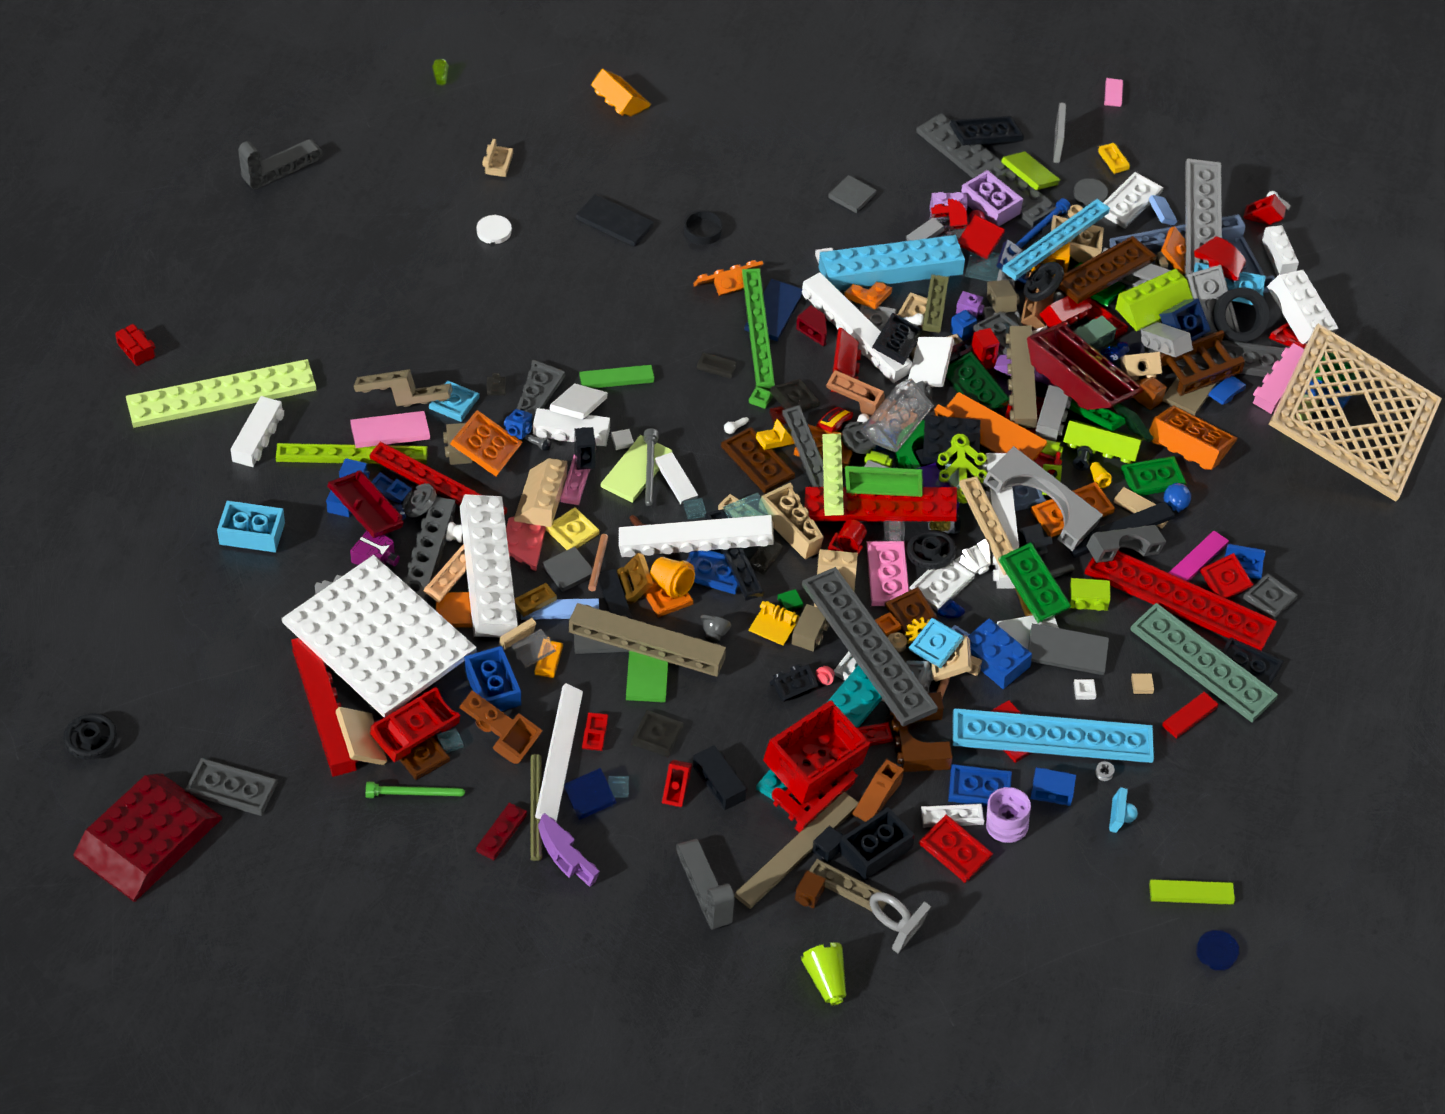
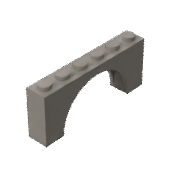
[983,446,1103,551]

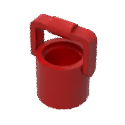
[828,519,867,557]

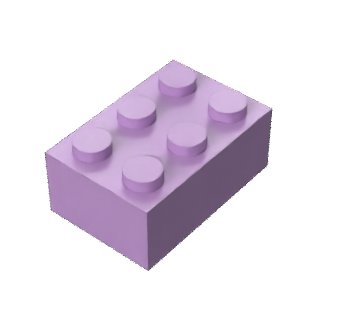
[961,170,1023,226]

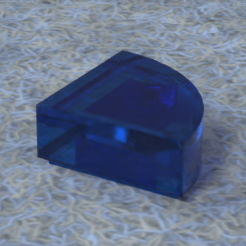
[937,599,965,618]

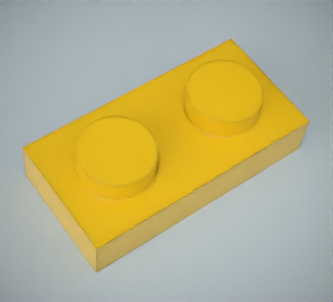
[1098,143,1130,174]

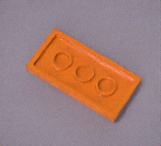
[1031,482,1115,537]

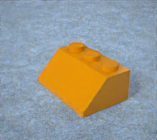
[591,69,651,117]

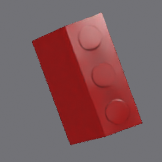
[831,327,861,393]

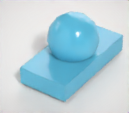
[1109,788,1138,833]

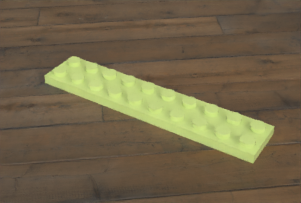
[126,359,316,428]

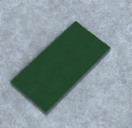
[945,352,1009,412]

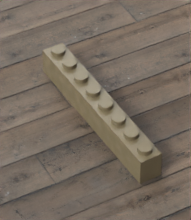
[569,603,726,677]

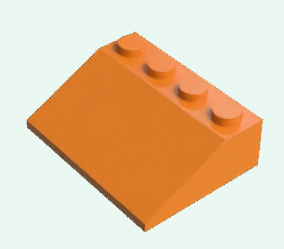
[1146,405,1237,470]

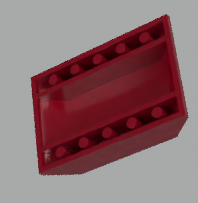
[1027,323,1144,410]
[73,773,222,902]

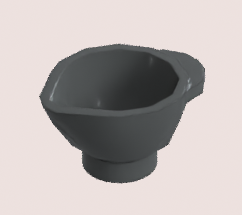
[700,615,732,642]

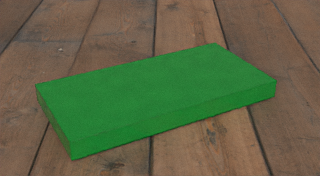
[998,543,1071,624]

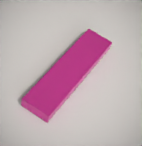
[1169,531,1229,582]

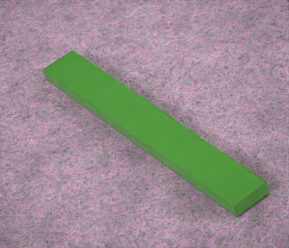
[742,268,775,389]

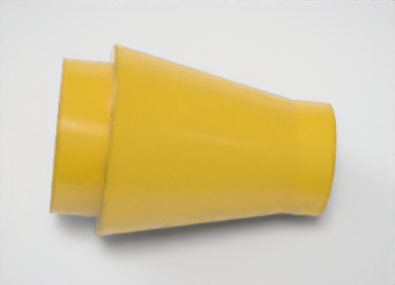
[1090,462,1112,488]

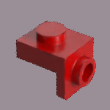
[1034,451,1062,476]

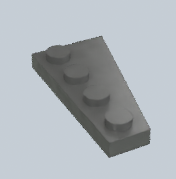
[517,360,565,424]

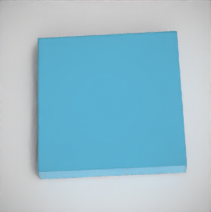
[429,380,480,422]
[909,618,964,668]

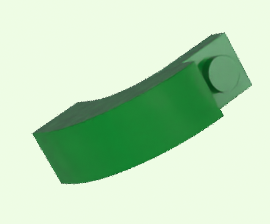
[895,420,924,469]

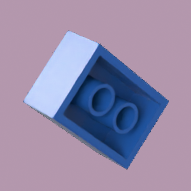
[968,618,1032,689]
[464,646,521,711]

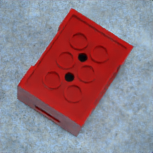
[763,700,870,804]

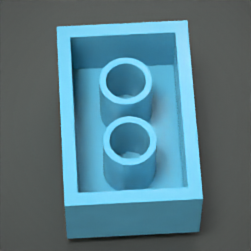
[217,501,285,552]

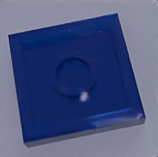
[564,768,617,820]

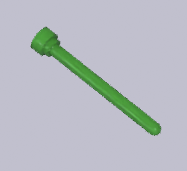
[366,782,465,798]

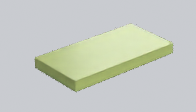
[601,435,672,503]

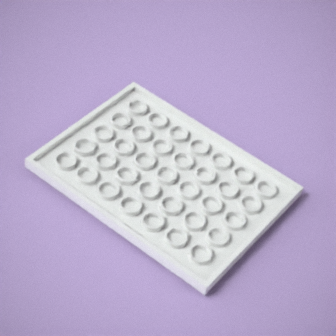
[282,555,477,717]

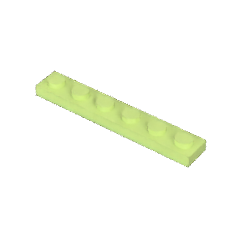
[822,433,844,516]

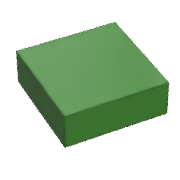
[749,387,773,409]

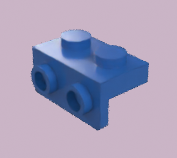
[1224,544,1266,580]

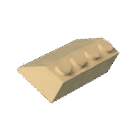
[514,458,567,527]

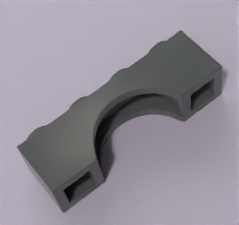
[1086,525,1166,563]

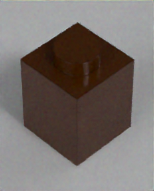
[795,871,826,909]

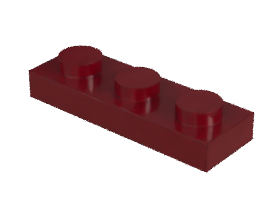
[476,802,527,861]

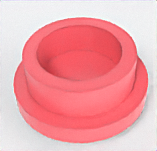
[815,666,835,685]

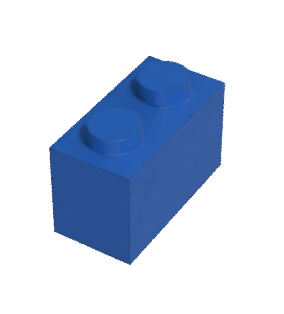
[1030,768,1076,806]

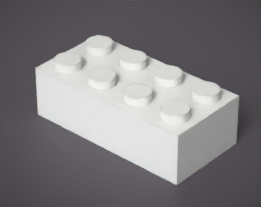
[1267,270,1338,344]

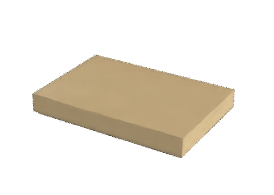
[335,707,387,765]

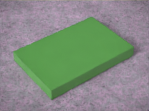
[626,650,668,702]

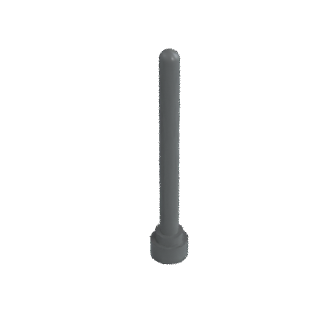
[644,429,659,506]

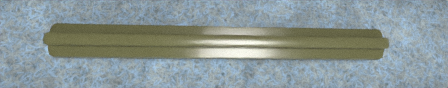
[531,754,542,861]

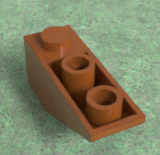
[852,759,904,822]

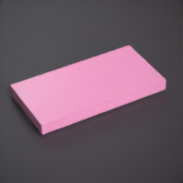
[350,411,430,448]
[866,541,909,606]

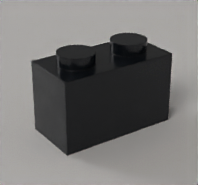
[574,427,596,470]

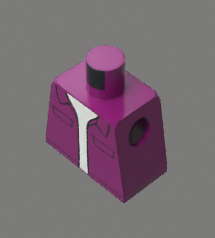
[350,531,400,566]

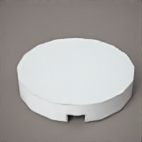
[477,215,512,244]

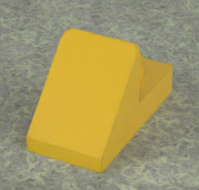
[755,419,794,450]

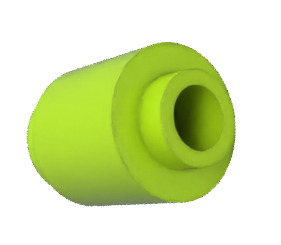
[1041,439,1063,458]
[864,450,893,468]

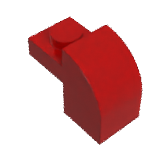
[931,199,968,230]

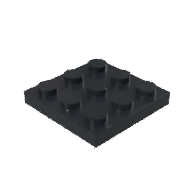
[923,415,980,467]

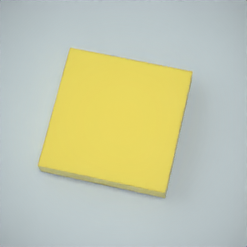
[546,507,599,550]

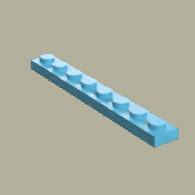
[1002,199,1110,280]

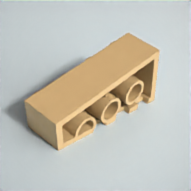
[758,482,823,560]

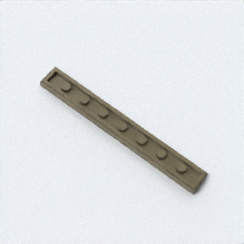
[735,792,858,909]

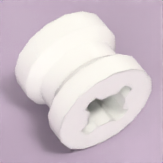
[446,522,463,543]

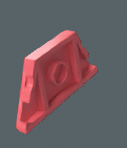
[506,516,546,571]

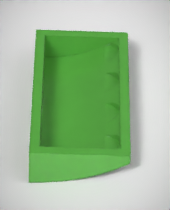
[845,466,923,497]

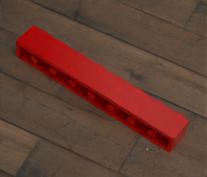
[291,638,359,777]

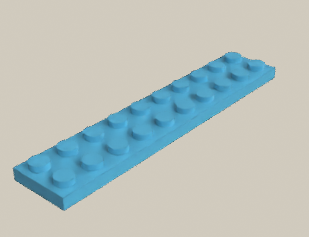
[953,709,1154,763]

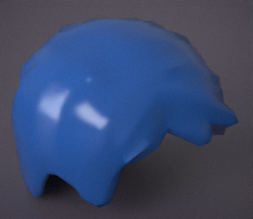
[1164,483,1191,512]

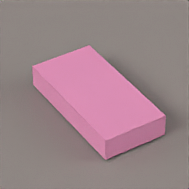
[1104,78,1123,107]

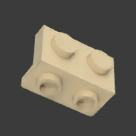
[483,139,513,177]

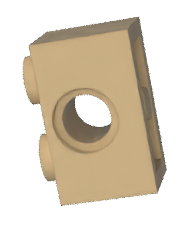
[1120,352,1162,380]

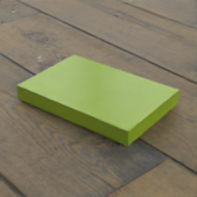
[1001,152,1060,190]

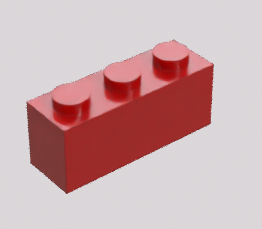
[1039,296,1092,328]

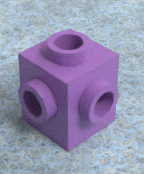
[956,291,985,319]

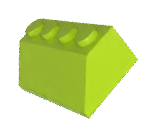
[1116,268,1193,331]
[1063,419,1143,464]

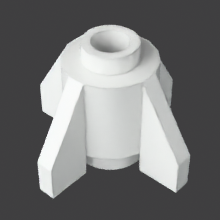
[955,539,991,575]

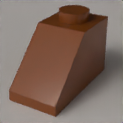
[1133,377,1167,410]

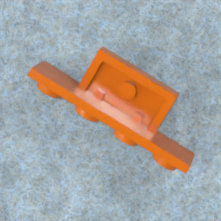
[693,260,763,296]

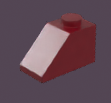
[796,305,827,347]

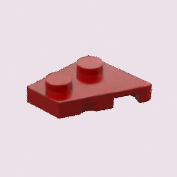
[1269,322,1306,349]

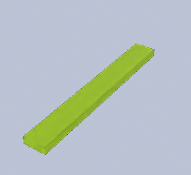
[276,443,428,465]

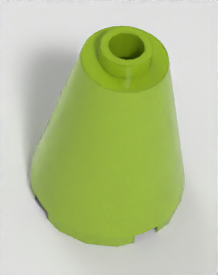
[801,943,846,1005]

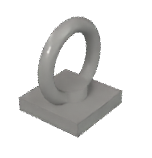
[870,892,931,953]

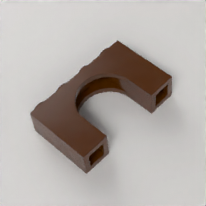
[889,692,952,772]

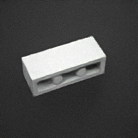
[1262,225,1299,276]

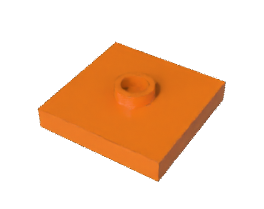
[1161,226,1186,275]

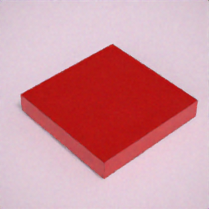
[958,215,1005,259]
[1200,553,1253,599]

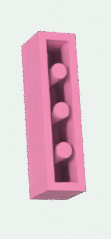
[1253,343,1304,414]

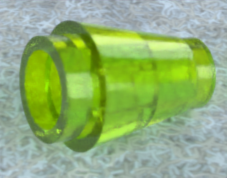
[432,59,449,85]

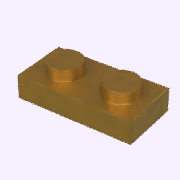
[514,583,557,617]

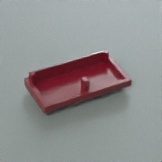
[327,470,404,538]

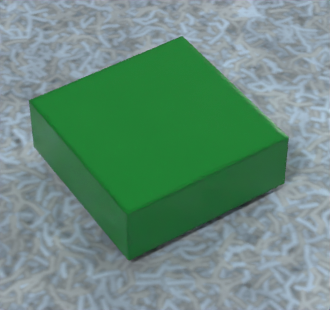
[778,589,803,611]

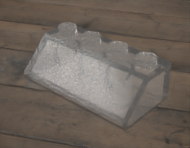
[861,378,934,452]

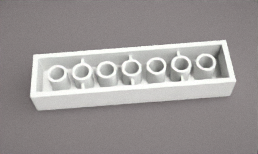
[460,494,517,637]

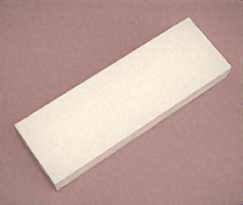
[655,452,698,504]
[920,804,984,828]

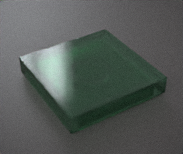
[1113,403,1154,443]

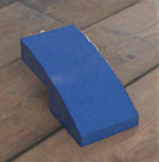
[1209,376,1246,405]
[372,472,412,503]

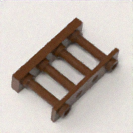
[1160,330,1245,396]

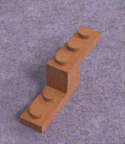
[826,370,918,430]

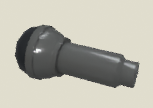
[525,434,551,451]

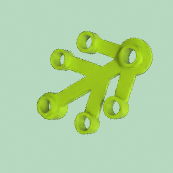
[937,434,987,503]

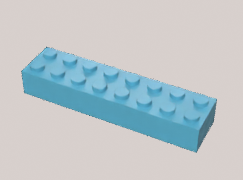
[819,235,965,291]

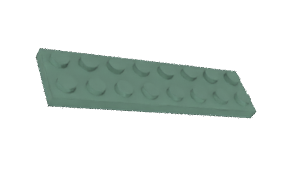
[1131,603,1278,722]

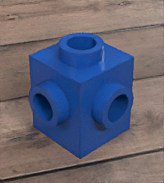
[504,409,532,440]

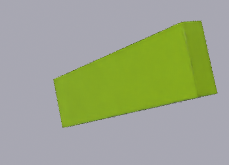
[1149,880,1235,904]

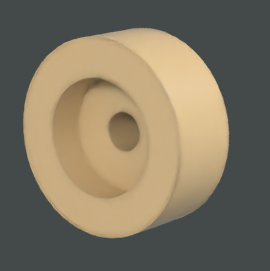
[888,632,907,653]

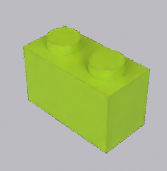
[1069,578,1110,611]

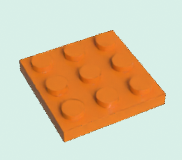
[450,410,523,476]

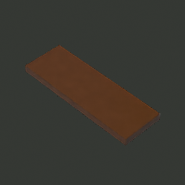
[1058,236,1157,304]

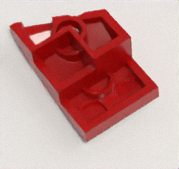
[1194,236,1246,281]

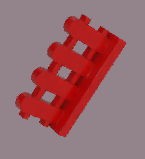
[771,751,858,833]

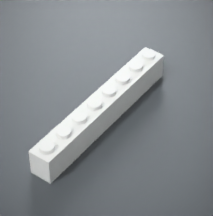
[802,272,912,383]
[981,453,1019,588]
[619,515,774,557]

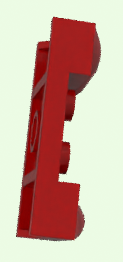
[370,687,461,763]

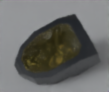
[927,515,961,535]

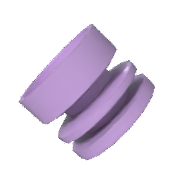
[986,787,1031,843]

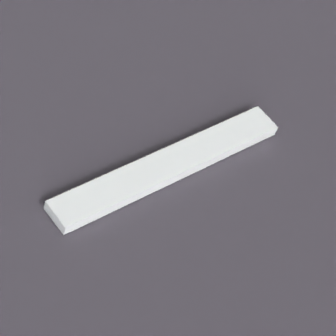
[535,683,583,821]

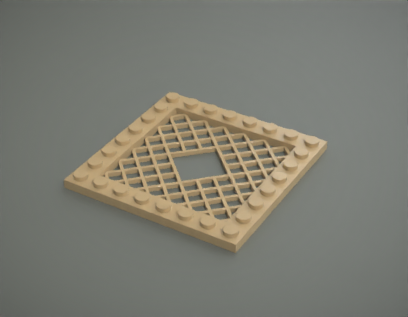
[1269,324,1442,502]

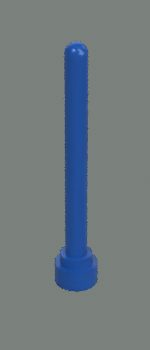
[1016,198,1071,248]

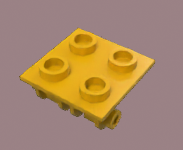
[748,600,800,646]

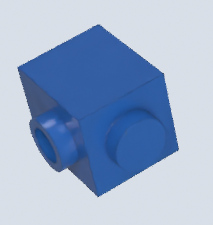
[950,309,977,341]

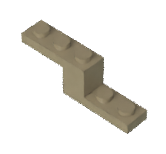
[354,369,453,407]

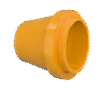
[650,557,695,599]

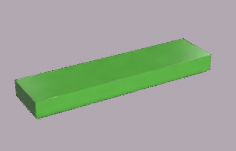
[579,365,654,388]

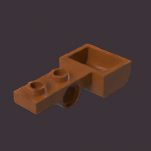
[459,690,543,764]

